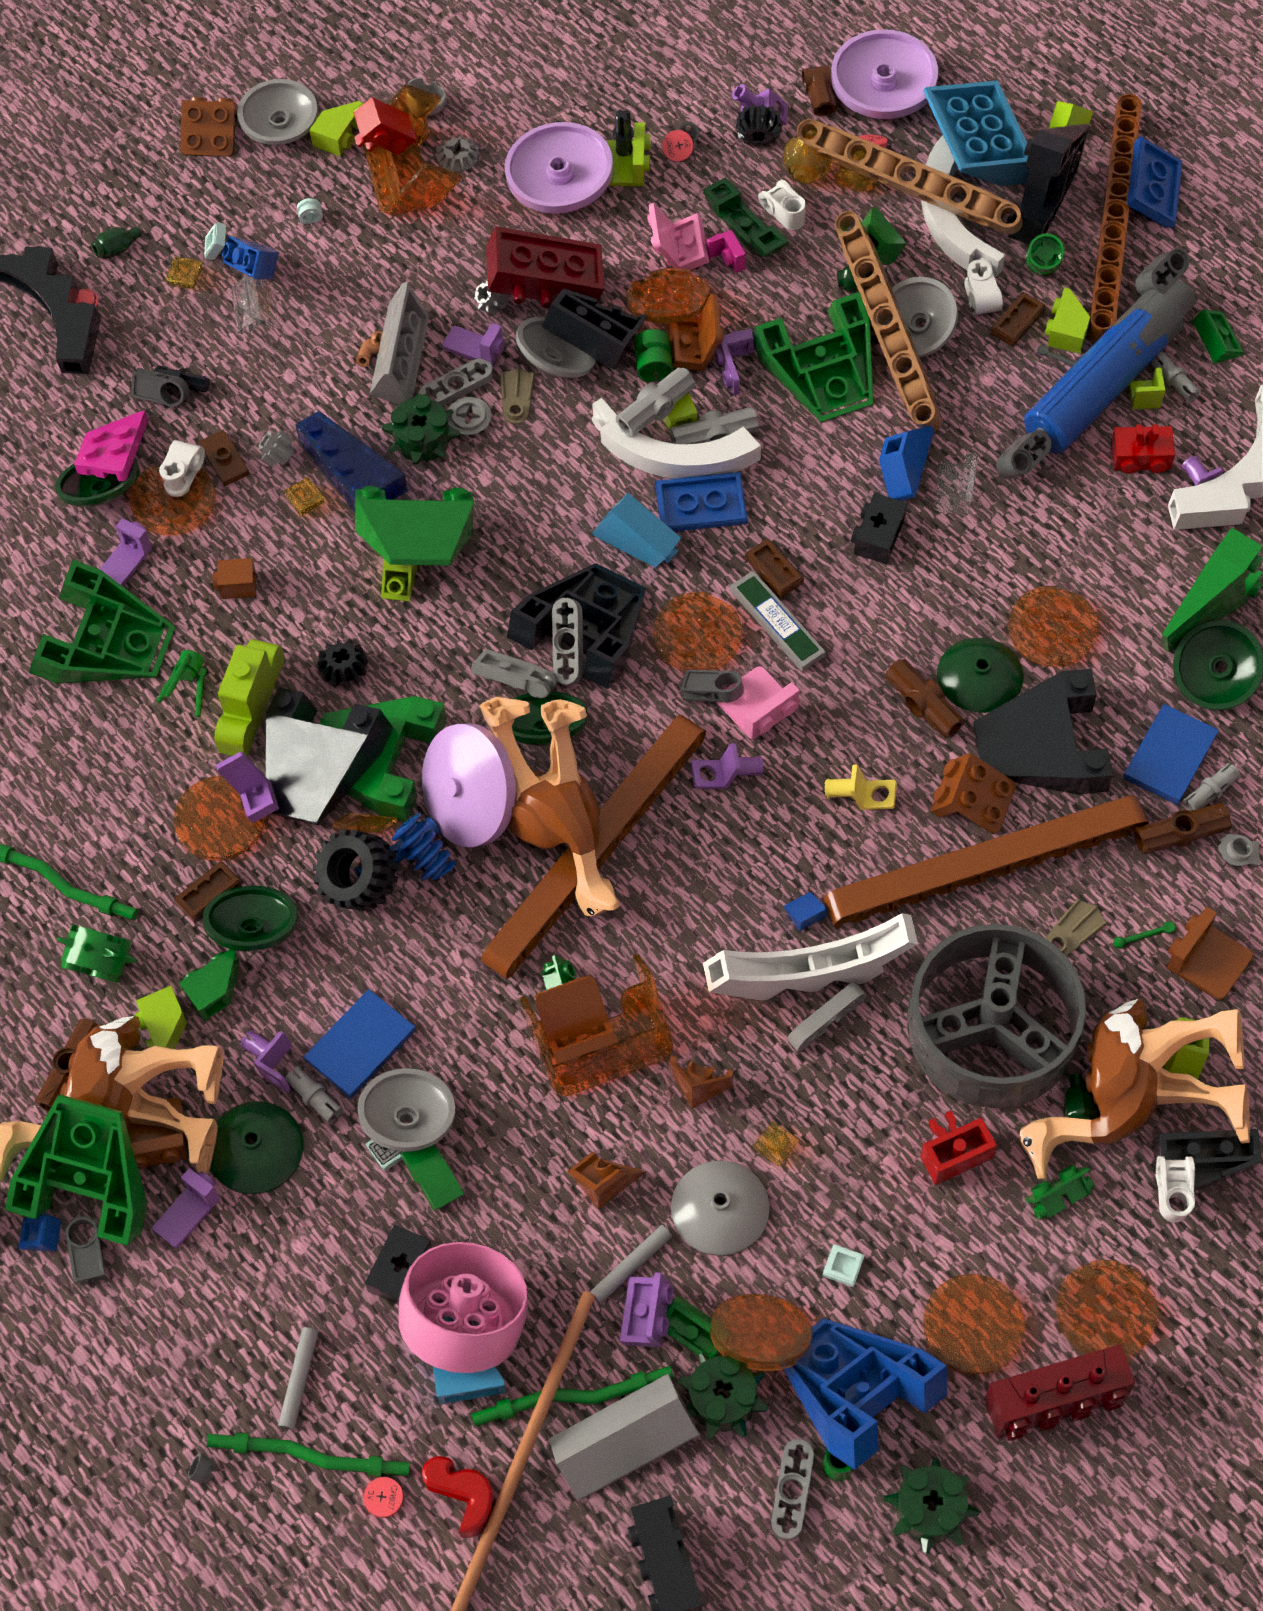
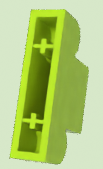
[214,639,285,757]

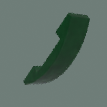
[703,177,789,257]

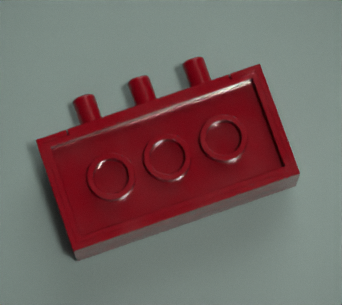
[486,226,605,308]
[984,1344,1135,1441]

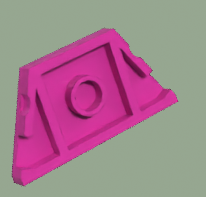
[74,410,148,481]

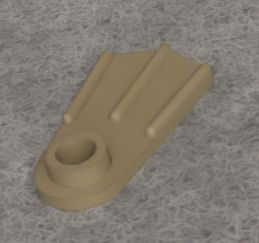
[500,367,535,424]
[1045,899,1107,956]

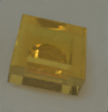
[166,256,203,289]
[284,477,324,516]
[753,1121,799,1167]

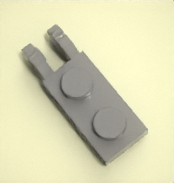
[471,649,558,699]

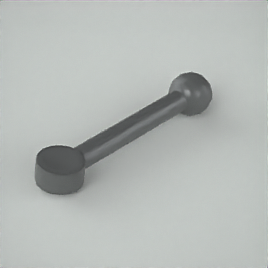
[1037,345,1076,366]

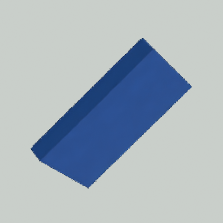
[1127,136,1183,228]
[655,472,748,532]
[1123,704,1219,805]
[304,989,416,1099]

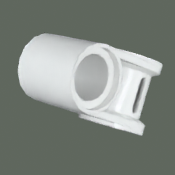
[758,179,806,230]
[964,260,1003,315]
[159,440,205,497]
[1156,1156,1195,1223]

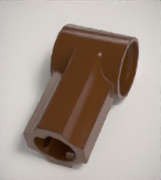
[802,65,836,117]

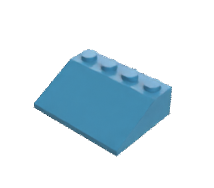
[923,80,1030,186]

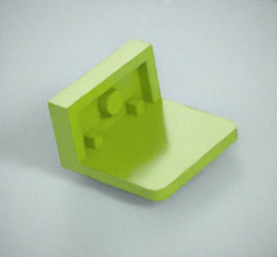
[606,122,651,186]

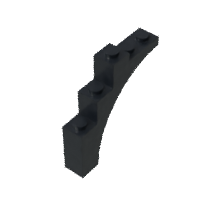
[0,246,101,374]

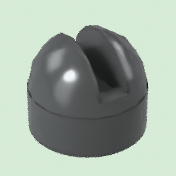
[678,121,699,143]
[187,1453,217,1484]

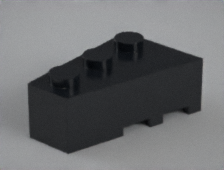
[542,288,647,370]
[1152,1129,1262,1201]
[627,1495,703,1611]

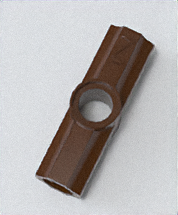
[885,658,965,738]
[1134,803,1232,855]
[34,1018,98,1112]

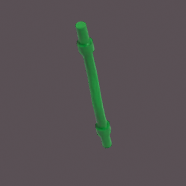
[0,844,139,920]
[471,1366,674,1427]
[207,1432,410,1477]

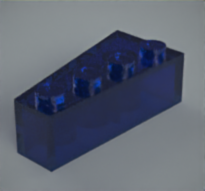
[295,411,408,513]

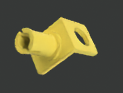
[825,765,897,810]

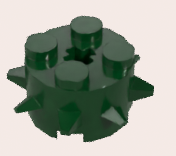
[382,394,460,464]
[678,1350,768,1440]
[884,1458,979,1554]

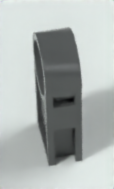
[131,367,189,407]
[680,669,744,703]
[65,1216,106,1285]

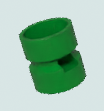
[1026,233,1065,276]
[634,329,674,382]

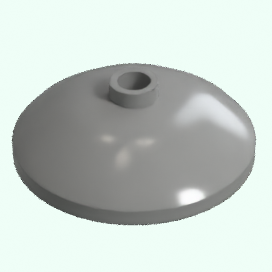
[237,79,318,145]
[883,277,958,358]
[516,317,596,378]
[358,1068,455,1151]
[671,1161,769,1256]

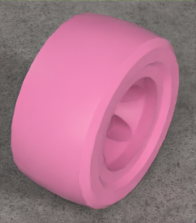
[399,1242,528,1373]

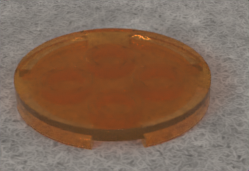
[627,268,710,323]
[129,464,216,536]
[1008,586,1098,667]
[653,592,742,672]
[174,776,266,861]
[1056,1260,1158,1357]
[923,1274,1025,1374]
[710,1294,812,1371]

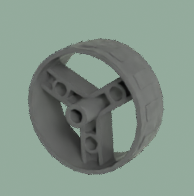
[907,924,1086,1108]

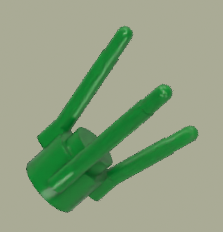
[157,650,207,717]

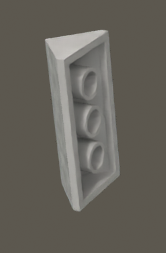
[370,282,429,405]
[549,1374,700,1501]

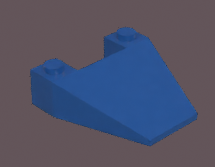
[777,1318,947,1470]

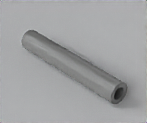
[590,1225,672,1304]
[278,1327,319,1430]

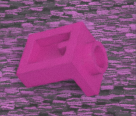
[707,230,746,273]

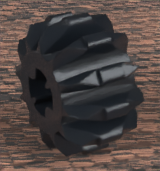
[736,104,782,146]
[317,638,368,689]

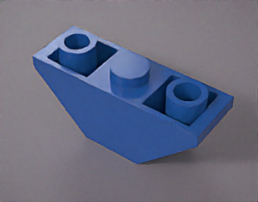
[222,235,279,279]
[879,426,934,501]

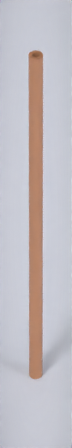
[451,1291,596,1611]

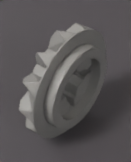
[436,134,479,172]
[448,397,492,438]

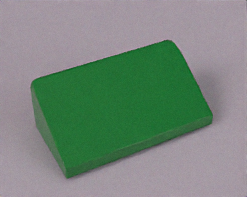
[1192,309,1245,364]
[666,1296,734,1358]

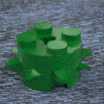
[57,924,138,983]

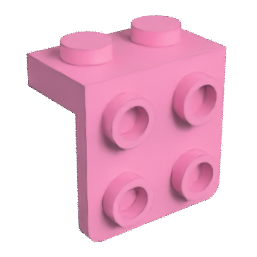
[647,202,709,273]
[717,666,800,741]

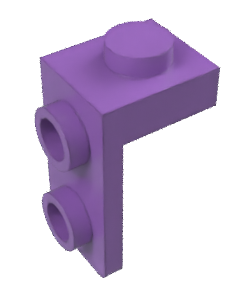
[442,323,505,366]
[715,329,754,396]
[100,518,152,586]
[216,752,279,823]
[152,1168,220,1248]

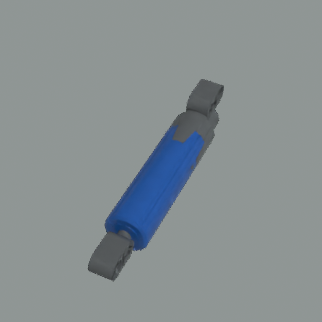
[996,248,1196,479]

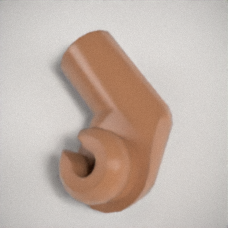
[356,331,383,367]

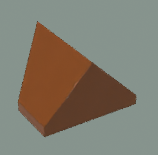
[669,1056,734,1109]
[567,1152,647,1209]

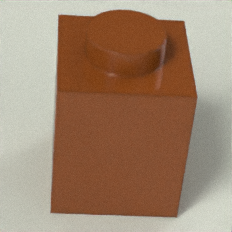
[212,558,256,599]

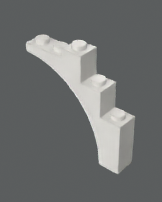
[1168,385,1263,530]
[703,913,918,1001]

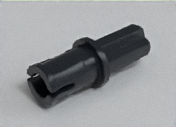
[613,109,634,157]
[154,365,210,393]

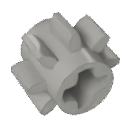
[474,281,509,315]
[258,430,294,467]

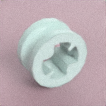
[297,198,323,224]

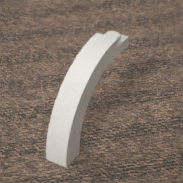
[922,135,1005,277]
[592,398,761,479]

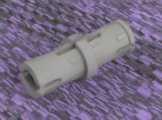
[1151,352,1201,403]
[1182,763,1241,811]
[285,1066,343,1124]

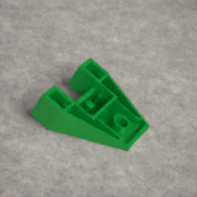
[752,292,873,422]
[355,486,474,566]
[1162,527,1263,652]
[29,559,175,684]
[320,696,447,822]
[5,1094,148,1246]

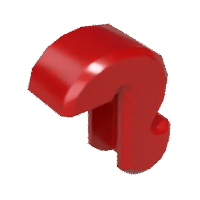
[422,1456,495,1538]

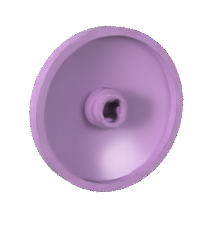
[831,30,938,119]
[505,122,613,213]
[422,723,516,847]

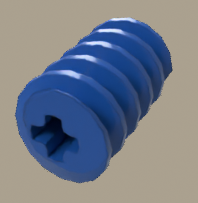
[391,813,457,881]

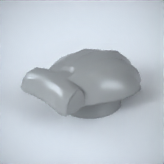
[1218,834,1261,866]

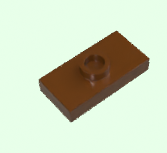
[990,292,1046,347]
[198,429,250,487]
[745,538,804,598]
[174,860,243,923]

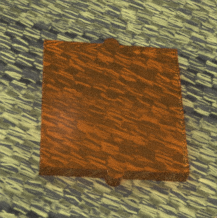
[332,813,397,833]

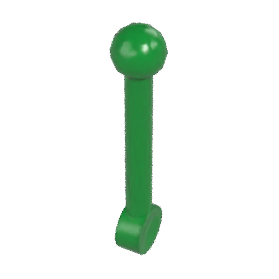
[1113,921,1176,949]

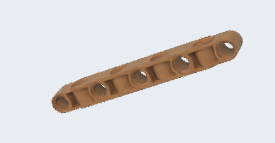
[797,119,1023,235]
[835,211,942,433]

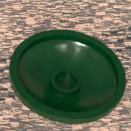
[55,458,140,507]
[1173,620,1263,710]
[937,638,1024,713]
[512,691,588,746]
[203,886,298,952]
[210,1101,304,1194]

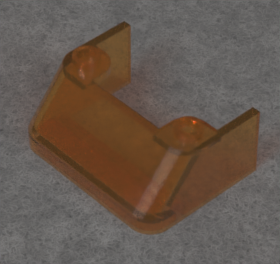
[364,84,462,215]
[519,954,673,1096]

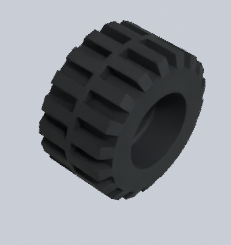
[312,830,399,911]

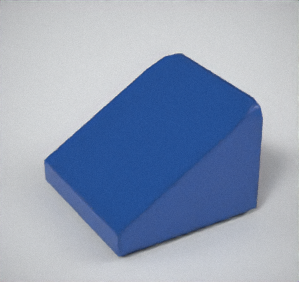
[784,892,827,931]
[18,1214,62,1252]

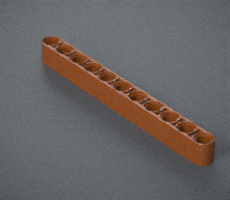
[1088,94,1142,343]
[481,715,706,979]
[823,795,1149,928]

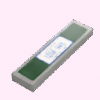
[730,571,826,672]

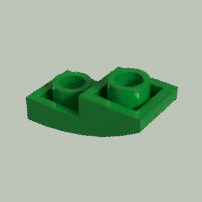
[400,1145,464,1211]

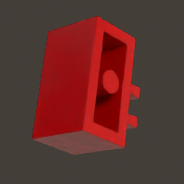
[353,97,417,155]
[1111,424,1175,474]
[920,1110,997,1185]

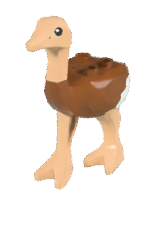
[479,697,620,917]
[1020,999,1250,1179]
[0,1016,224,1182]

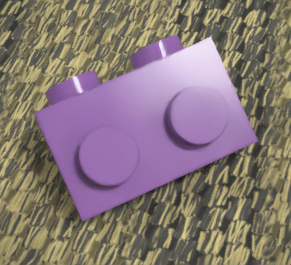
[620,1272,673,1347]

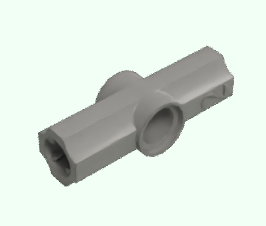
[616,367,695,437]
[670,407,759,444]

